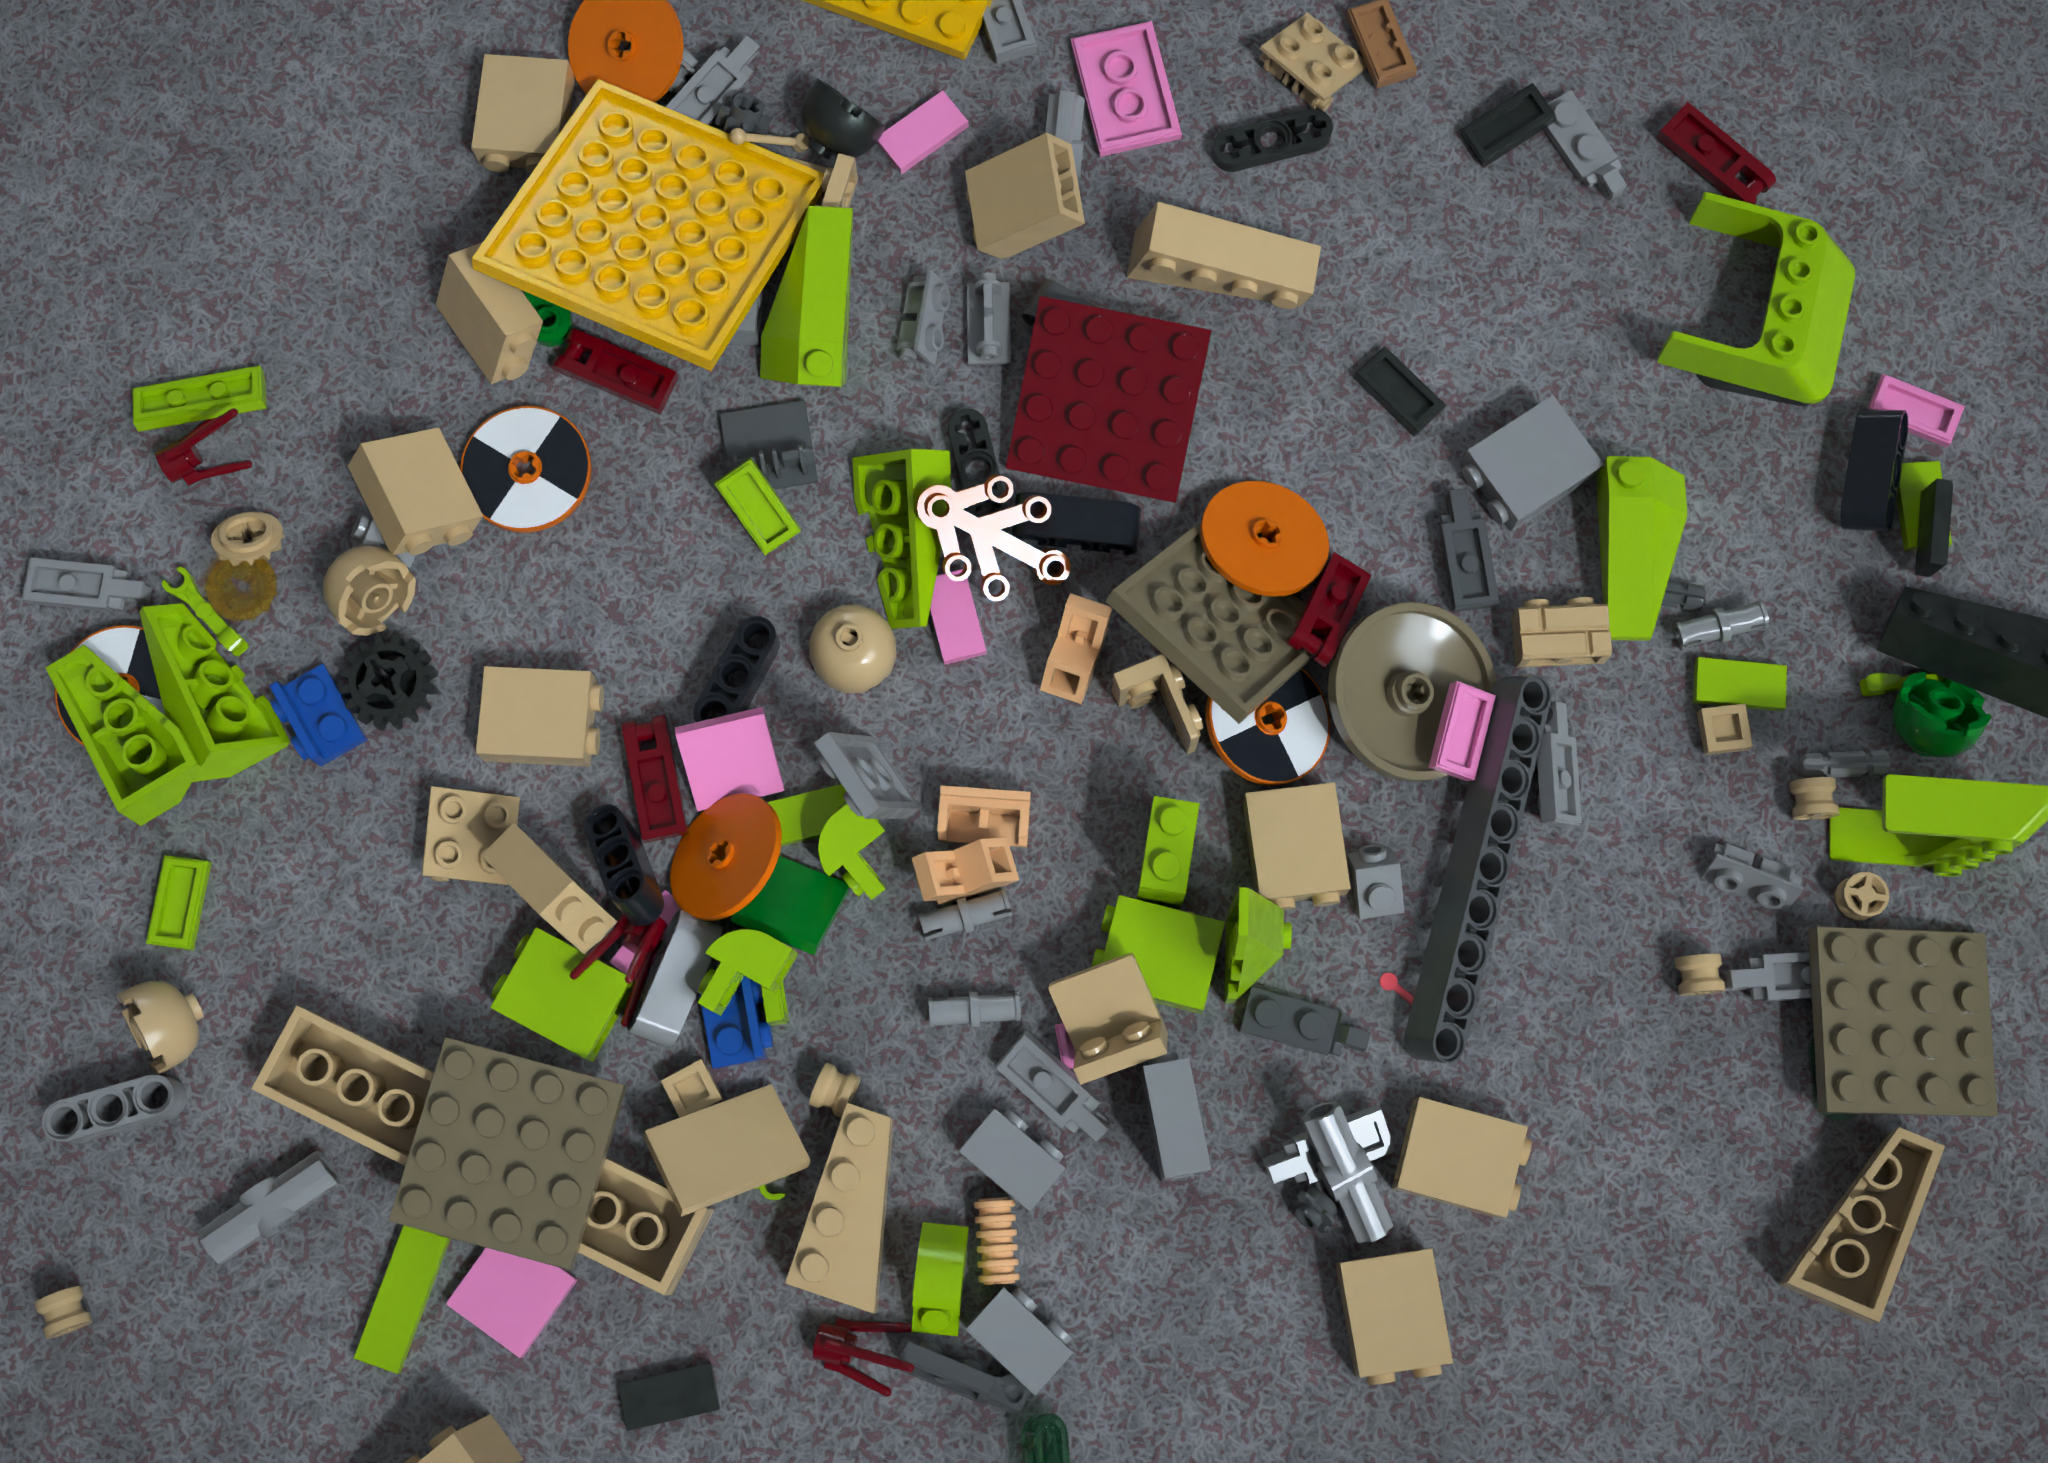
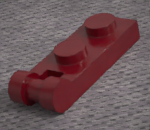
[1656,102,1776,205]
[551,328,679,415]
[1286,552,1371,667]
[622,714,689,843]

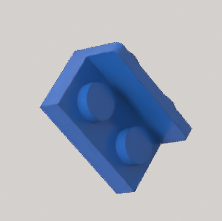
[269,664,368,767]
[699,976,774,1070]

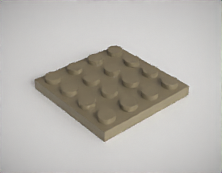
[1105,521,1325,724]
[1808,927,1998,1117]
[388,1037,627,1270]

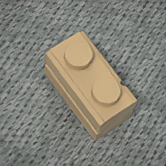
[1511,597,1612,668]

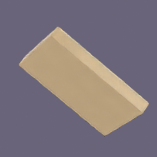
[644,1084,811,1217]

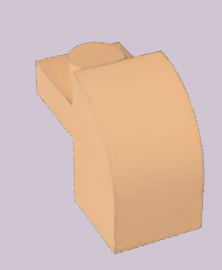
[1040,593,1113,704]
[912,837,1019,905]

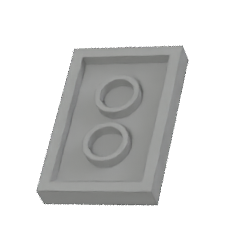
[814,732,921,819]

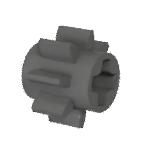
[715,93,771,145]

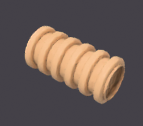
[974,1197,1020,1285]

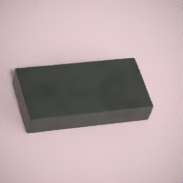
[1460,83,1556,167]
[1353,346,1446,437]
[1915,478,1953,577]
[618,1362,720,1431]

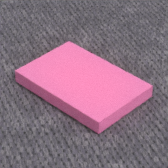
[1070,21,1182,157]

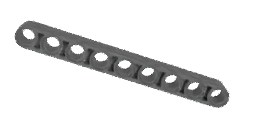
[1404,675,1552,1064]

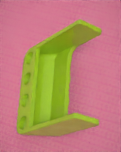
[1657,192,1855,404]
[1829,774,2048,877]

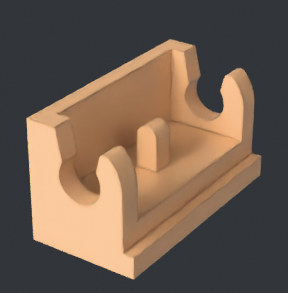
[937,785,1031,848]

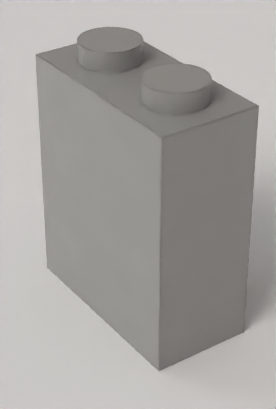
[1461,395,1605,532]
[1140,1052,1212,1182]

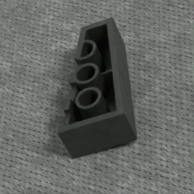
[1876,586,2048,718]

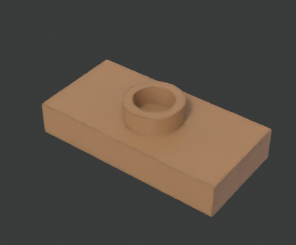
[1346,0,1417,89]

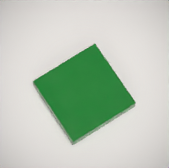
[731,856,850,956]

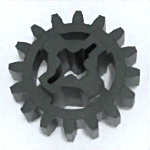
[338,633,439,731]

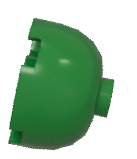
[1893,672,1991,758]

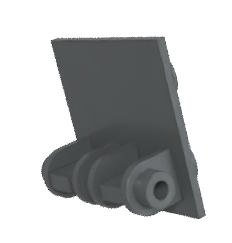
[720,400,818,490]

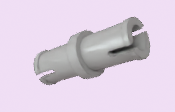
[1673,600,1769,650]
[918,889,1013,942]
[928,991,1021,1028]

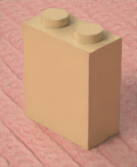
[471,54,575,173]
[965,132,1085,259]
[436,242,543,384]
[348,427,483,555]
[476,666,604,767]
[1242,782,1351,911]
[481,823,617,955]
[1392,1097,1532,1219]
[1335,1248,1453,1385]

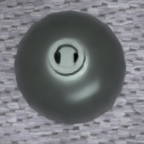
[800,78,886,160]

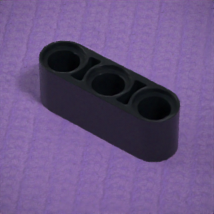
[1840,409,1908,532]
[1011,492,1141,555]
[693,616,780,722]
[584,804,664,926]

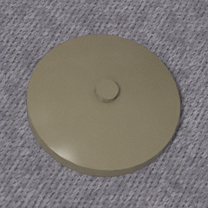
[1328,602,1497,782]

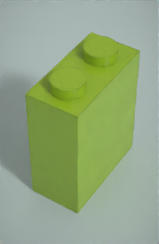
[1136,796,1200,909]
[1091,895,1225,1014]
[490,927,635,1062]

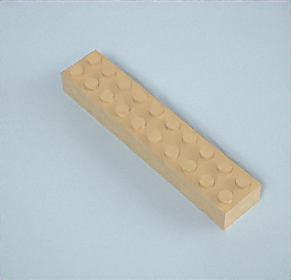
[251,1005,714,1295]

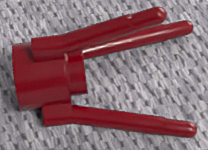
[155,408,252,486]
[569,915,668,1027]
[812,1317,917,1397]

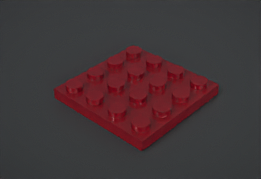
[1006,296,1212,503]

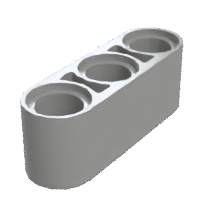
[627,909,722,1048]
[42,1074,187,1144]

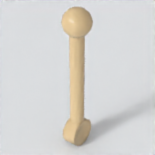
[729,128,810,152]

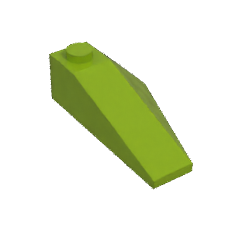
[760,206,853,387]
[852,449,952,629]
[1597,456,1687,641]
[139,603,290,782]
[45,645,201,826]
[1224,887,1292,1003]

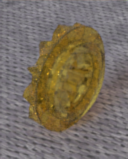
[206,558,278,623]

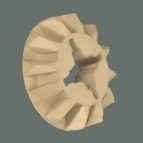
[211,512,285,566]

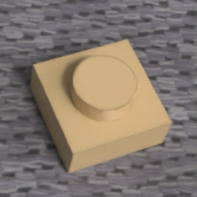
[1697,704,1753,755]
[661,1059,724,1118]

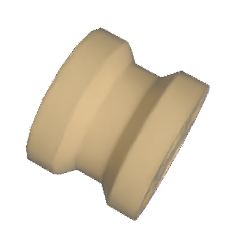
[1789,777,1840,820]
[1834,872,1889,921]
[1674,954,1726,996]
[809,1062,861,1118]
[34,1286,92,1339]

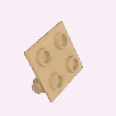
[1259,12,1367,111]
[421,786,520,885]

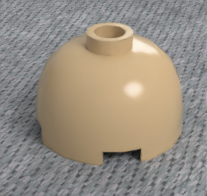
[323,545,416,636]
[809,604,897,693]
[116,981,204,1075]

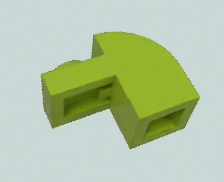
[818,802,886,900]
[698,929,798,1016]
[911,1222,969,1336]

